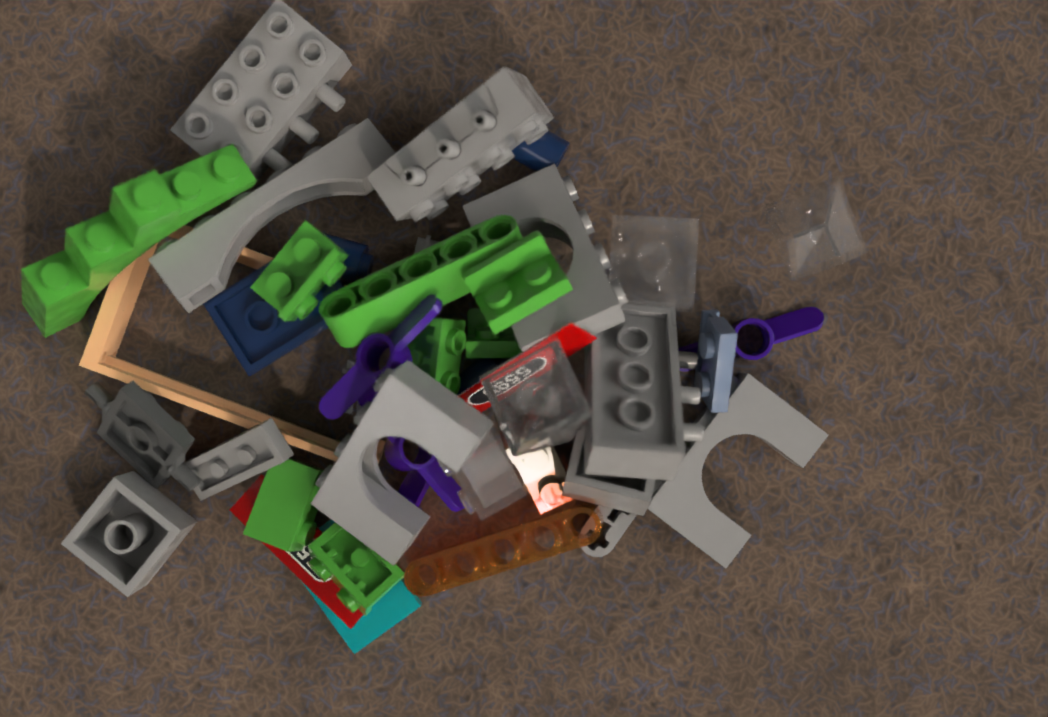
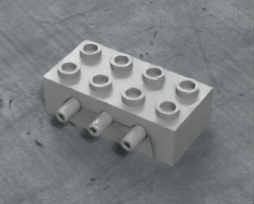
[170,0,352,191]
[367,67,554,222]
[584,303,704,481]

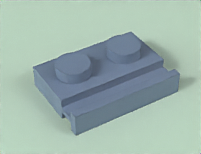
[694,310,737,413]

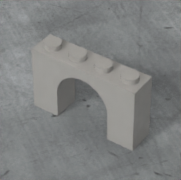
[463,164,628,353]
[311,360,494,566]
[647,372,828,568]

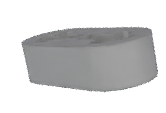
[578,504,637,557]

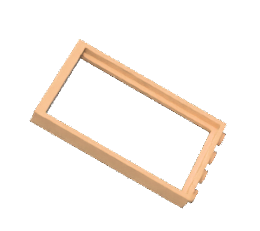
[79,225,386,464]

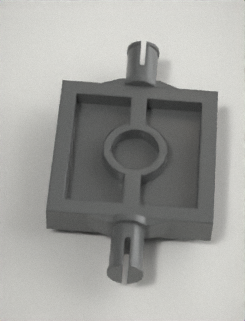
[84,381,202,492]

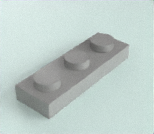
[184,418,294,501]

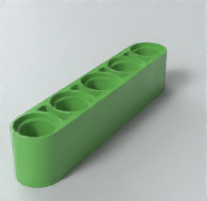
[319,215,523,348]

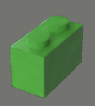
[243,458,324,552]

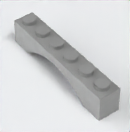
[148,118,395,313]

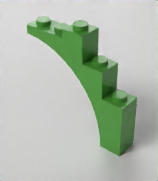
[21,144,257,338]

